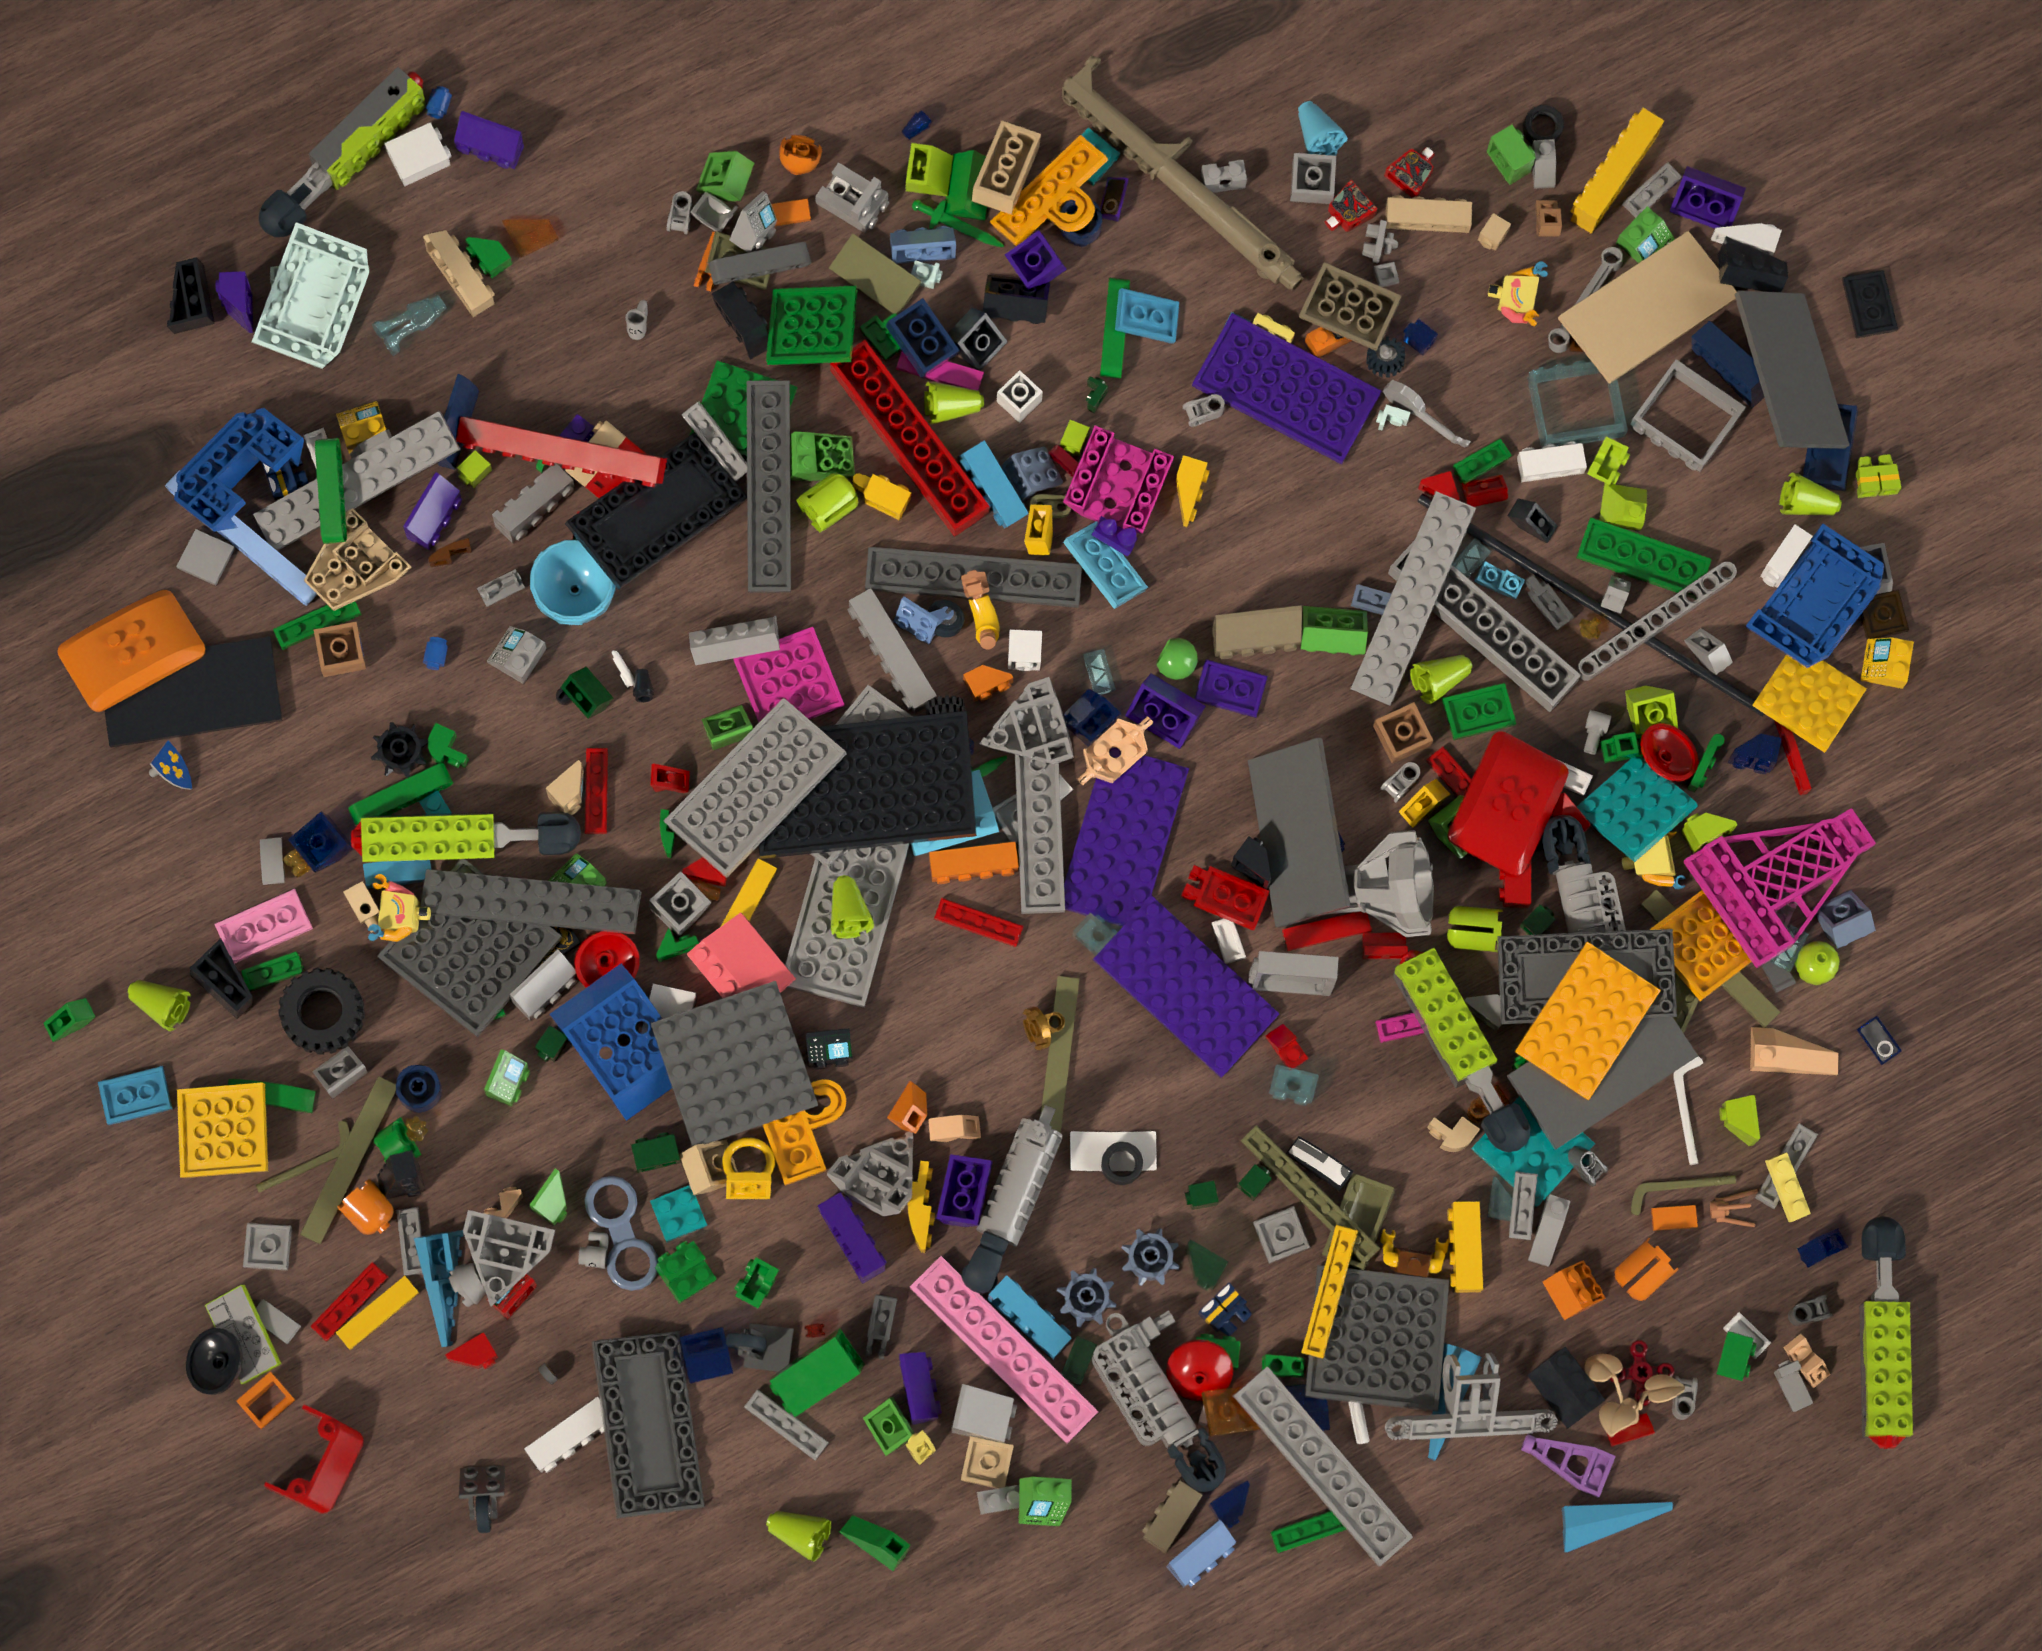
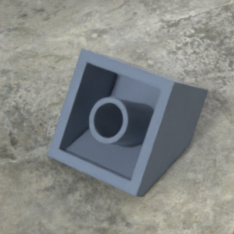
[1813,890,1876,949]

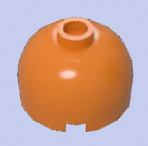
[779,135,822,175]

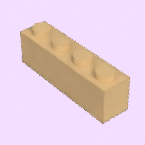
[1385,195,1472,233]

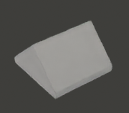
[312,1046,368,1099]

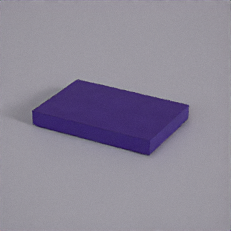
[1195,659,1268,718]

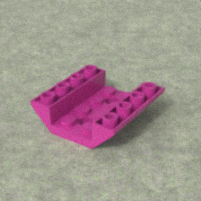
[1063,426,1174,533]

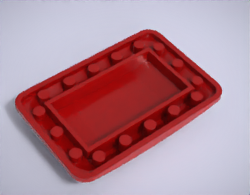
[1447,731,1569,876]

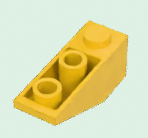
[1176,455,1210,527]

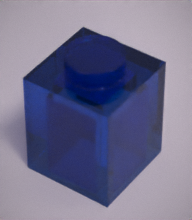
[1403,318,1438,356]

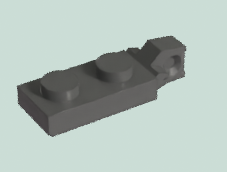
[1525,575,1574,631]

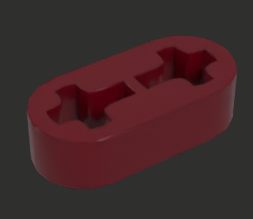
[1048,444,1079,478]

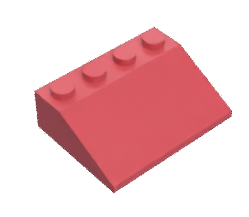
[687,912,796,998]

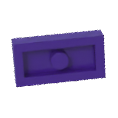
[1091,516,1138,557]

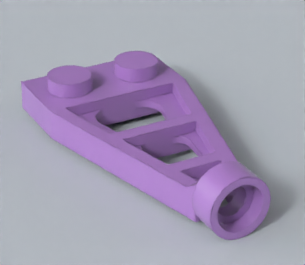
[1521,1434,1615,1498]

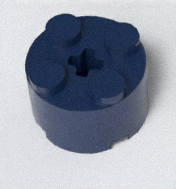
[1060,200,1102,247]
[396,1065,442,1113]

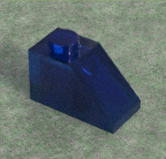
[1797,1228,1849,1268]
[1208,1480,1250,1529]

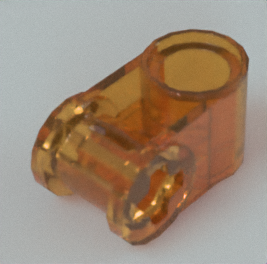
[1467,1085,1510,1123]

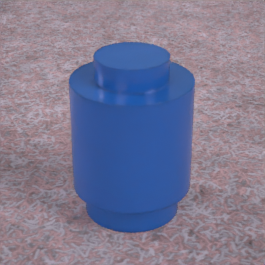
[426,86,452,119]
[423,637,448,670]

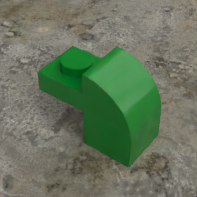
[428,723,469,768]

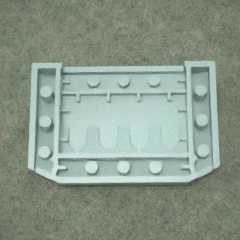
[252,222,369,369]

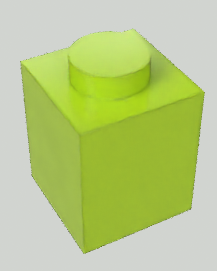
[1060,420,1090,456]
[457,450,492,488]

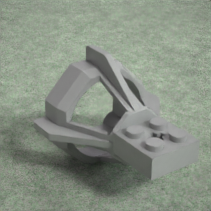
[1324,830,1434,937]

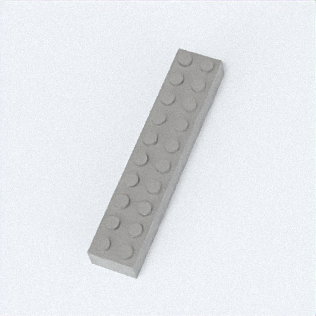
[1388,540,1581,712]

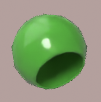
[1156,638,1198,680]

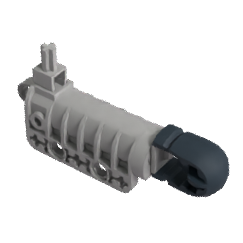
[1542,815,1626,933]
[961,1105,1063,1294]
[1092,1310,1226,1492]

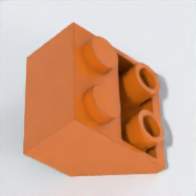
[1543,1260,1606,1320]

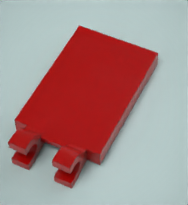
[1181,865,1270,931]

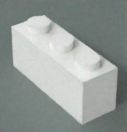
[1517,442,1587,482]

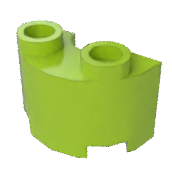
[1587,436,1630,485]

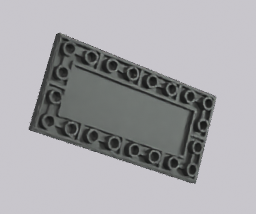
[1734,291,1849,448]
[1248,738,1351,928]
[1497,929,1677,1024]
[1507,1017,1698,1150]
[592,1331,705,1519]

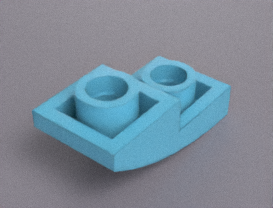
[1474,561,1525,599]

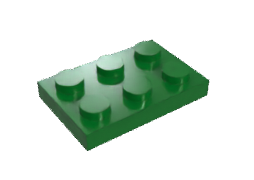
[1442,683,1516,741]

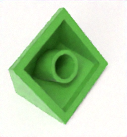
[701,705,753,750]
[863,1397,915,1456]

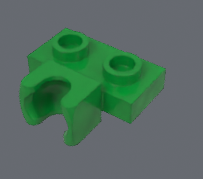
[859,313,902,361]

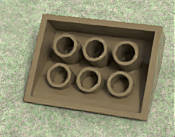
[1299,262,1401,351]
[1212,606,1302,659]

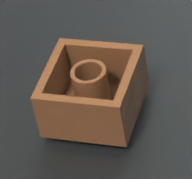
[314,622,366,677]
[1373,703,1433,764]

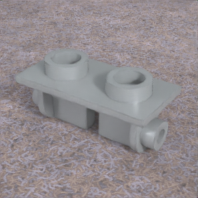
[477,569,525,607]

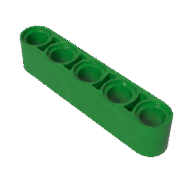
[1100,277,1130,378]
[315,438,347,544]
[348,763,453,826]

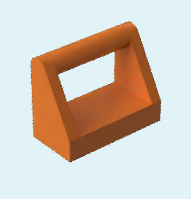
[236,1371,295,1429]

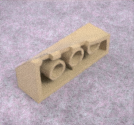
[423,230,495,317]

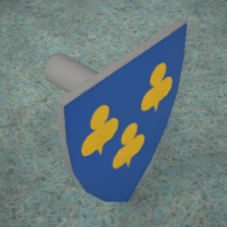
[149,740,192,790]

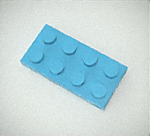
[1063,521,1148,609]

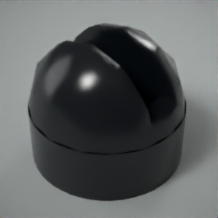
[556,688,572,705]

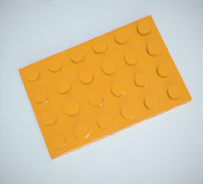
[1514,942,1661,1100]

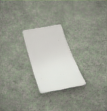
[1070,1131,1157,1171]

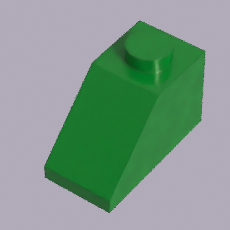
[43,998,95,1042]

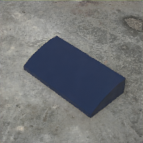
[437,374,479,470]
[1803,404,1858,491]

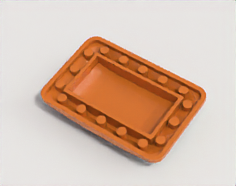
[57,590,205,712]

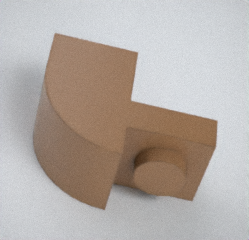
[1535,200,1562,237]

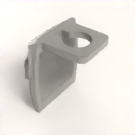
[691,192,738,232]

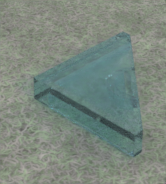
[1487,1177,1512,1221]

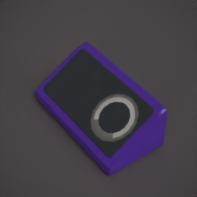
[1100,177,1129,222]

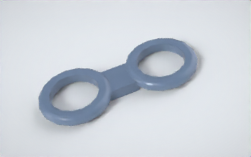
[585,1176,659,1291]

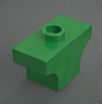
[1601,732,1643,763]

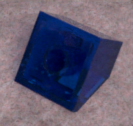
[288,811,354,873]

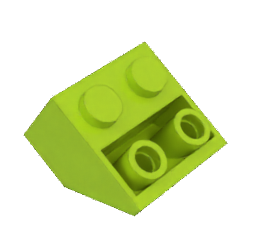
[906,143,953,196]

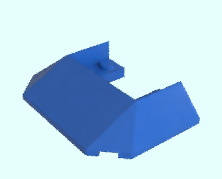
[174,408,304,532]

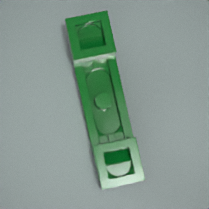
[228,1079,316,1113]

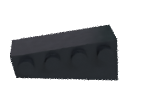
[376,1150,425,1199]

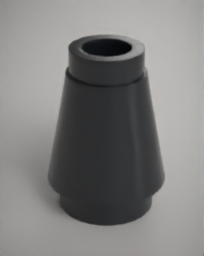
[633,669,654,703]

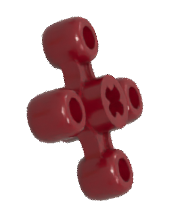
[1609,1340,1674,1407]

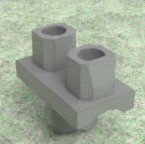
[1362,220,1398,263]

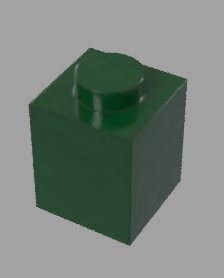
[1520,904,1556,935]
[535,1025,569,1063]
[1237,1164,1272,1201]
[1184,1181,1219,1210]

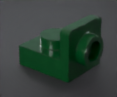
[1086,376,1108,414]

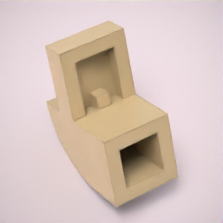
[1427,1116,1480,1152]

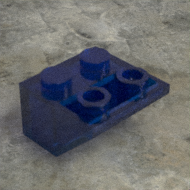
[1063,689,1121,747]
[1728,733,1782,774]
[680,1327,733,1384]

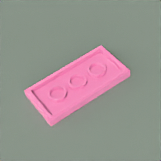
[215,889,313,964]

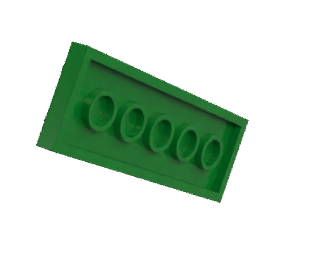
[1576,517,1712,599]

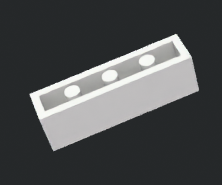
[525,1397,604,1473]

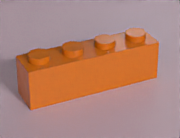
[929,842,1019,884]

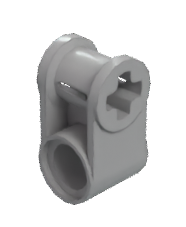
[667,191,692,235]
[1182,394,1225,427]
[1381,762,1420,803]
[1672,1376,1698,1420]

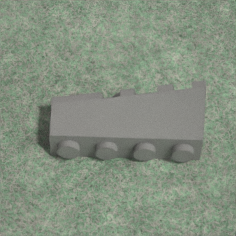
[689,616,780,665]

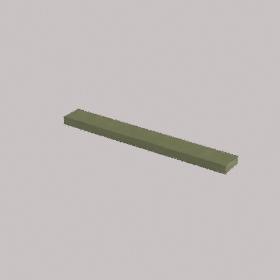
[1640,890,1780,1028]
[1041,976,1079,1151]
[300,1076,396,1245]
[1241,1125,1380,1265]

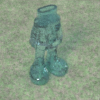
[372,295,447,356]

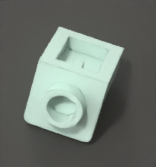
[911,260,942,289]
[1376,405,1410,430]

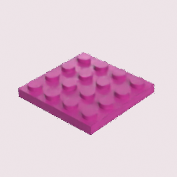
[733,627,844,723]

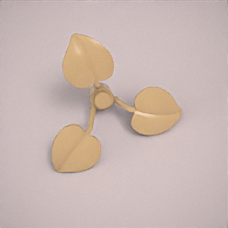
[1585,1354,1685,1437]

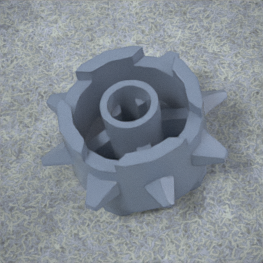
[1121,1228,1179,1286]
[1057,1268,1116,1327]

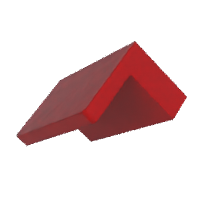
[1362,933,1408,959]

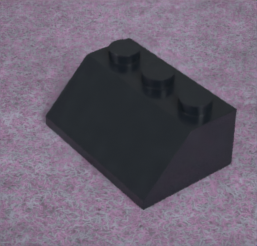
[983,274,1050,324]
[1527,1347,1605,1429]

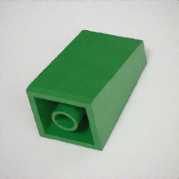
[770,1328,865,1417]

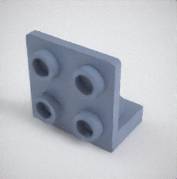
[1001,446,1063,502]

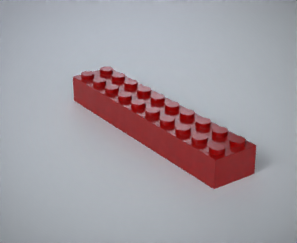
[830,340,990,537]

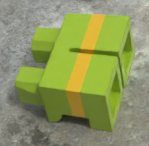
[1855,454,1901,498]

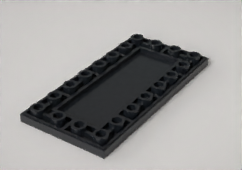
[565,432,747,590]
[104,637,283,748]

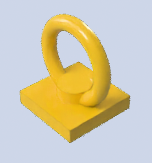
[722,1137,775,1199]

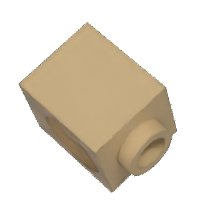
[1478,213,1511,251]

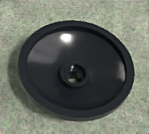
[186,1328,243,1395]

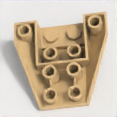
[304,508,412,611]

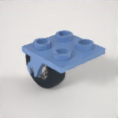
[893,597,964,644]

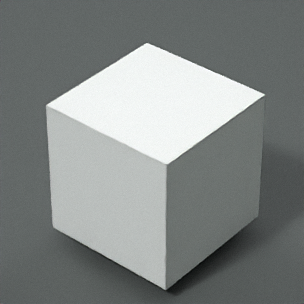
[997,370,1043,423]
[1008,630,1042,671]

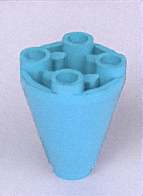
[1298,101,1348,156]

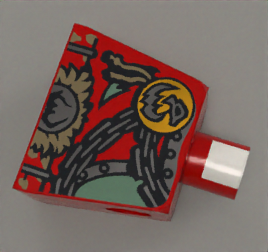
[1384,147,1435,198]
[1325,180,1377,232]

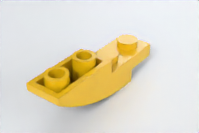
[908,1160,935,1253]

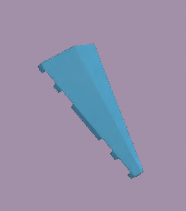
[414,1230,464,1347]
[1428,1343,1482,1461]
[1562,1502,1673,1553]

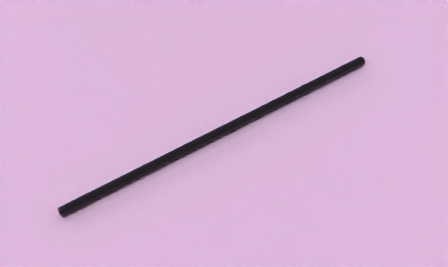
[1417,493,1764,717]

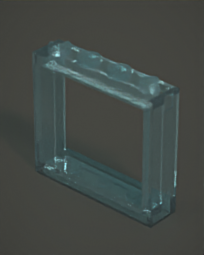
[1527,361,1628,449]

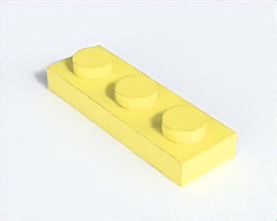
[1765,1152,1811,1222]

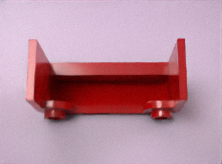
[264,1404,364,1514]

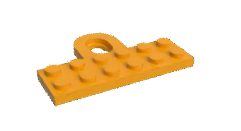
[990,135,1108,246]
[762,1079,846,1186]

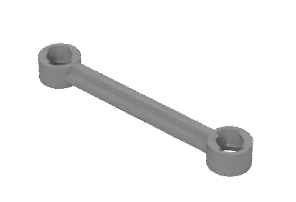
[1548,247,1623,353]

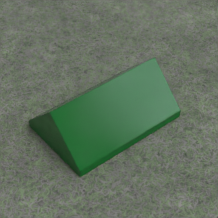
[944,150,987,221]

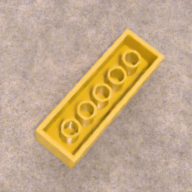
[1570,108,1664,234]

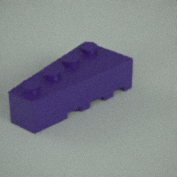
[817,1192,887,1284]

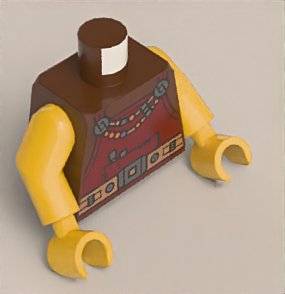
[1380,1229,1449,1277]

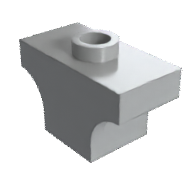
[1601,575,1631,614]

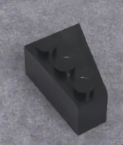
[1718,236,1788,293]

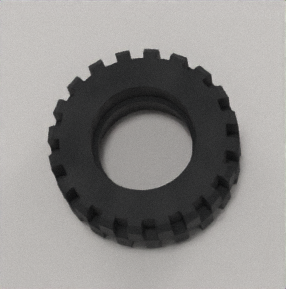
[278,967,365,1055]

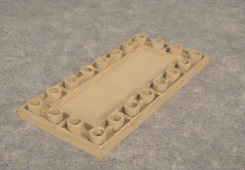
[1558,231,1737,384]

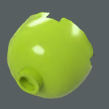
[1795,941,1840,985]

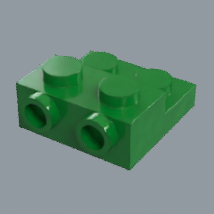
[655,1240,717,1304]

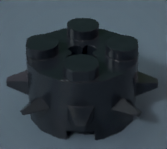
[371,722,428,778]

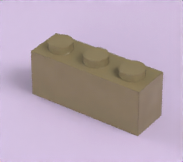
[1142,1481,1202,1553]

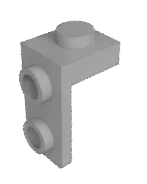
[1774,1359,1813,1412]

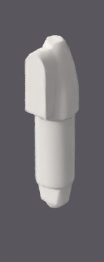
[612,650,635,688]

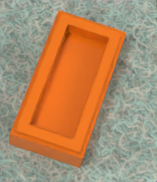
[771,199,811,226]
[1651,1205,1698,1231]

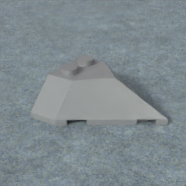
[979,677,1074,764]
[827,1132,913,1216]
[463,1210,555,1307]

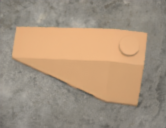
[1750,1027,1838,1075]

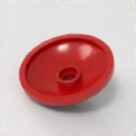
[1641,723,1698,782]
[574,931,640,988]
[1166,1340,1233,1401]

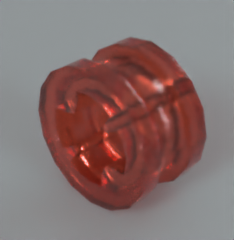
[805,1324,825,1338]

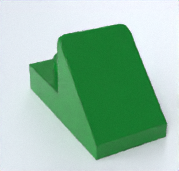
[656,928,699,963]

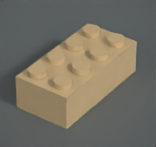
[972,121,1041,215]

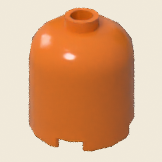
[337,1179,394,1235]

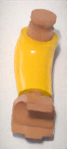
[961,570,1000,649]

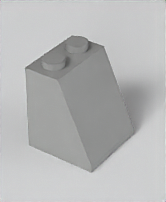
[952,1384,1017,1443]

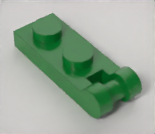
[1687,734,1725,793]

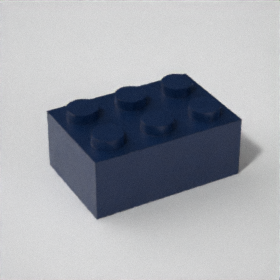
[886,298,959,378]

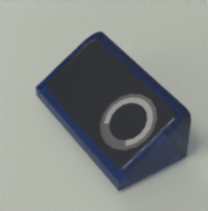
[1857,1016,1902,1066]

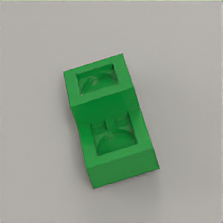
[660,809,675,858]

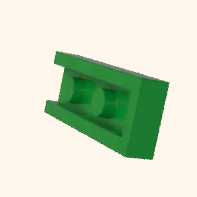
[1452,438,1512,484]
[241,951,305,992]

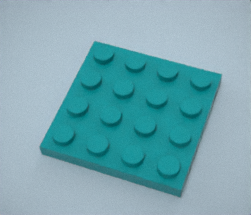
[1577,756,1698,862]
[1471,1096,1595,1208]

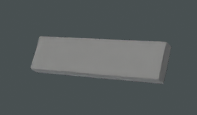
[682,401,747,481]
[1755,1123,1818,1209]
[744,1389,829,1461]

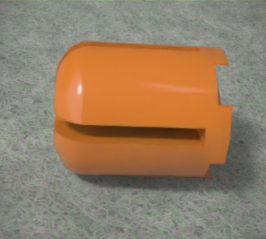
[1615,1237,1679,1301]

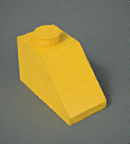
[1024,505,1053,555]
[1399,779,1450,828]

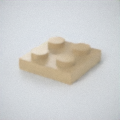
[961,1436,1014,1489]

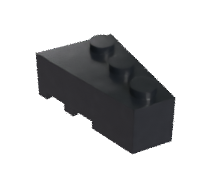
[167,257,215,334]
[712,281,768,360]
[190,938,253,1019]

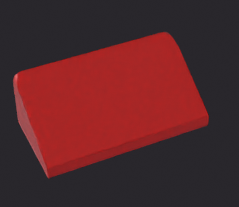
[1461,475,1508,507]
[1551,792,1591,840]
[1607,1413,1655,1447]

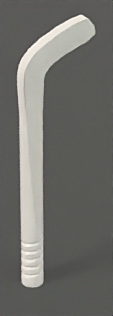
[1673,1056,1703,1165]

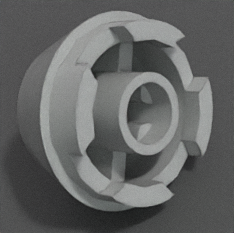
[449,1263,486,1307]

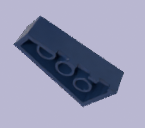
[1691,321,1765,409]

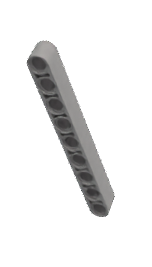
[1576,562,1737,681]

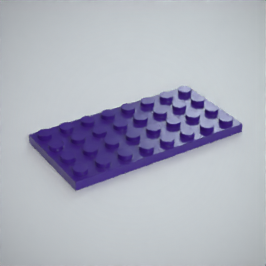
[1192,313,1382,465]
[1064,748,1189,927]
[1092,895,1279,1078]

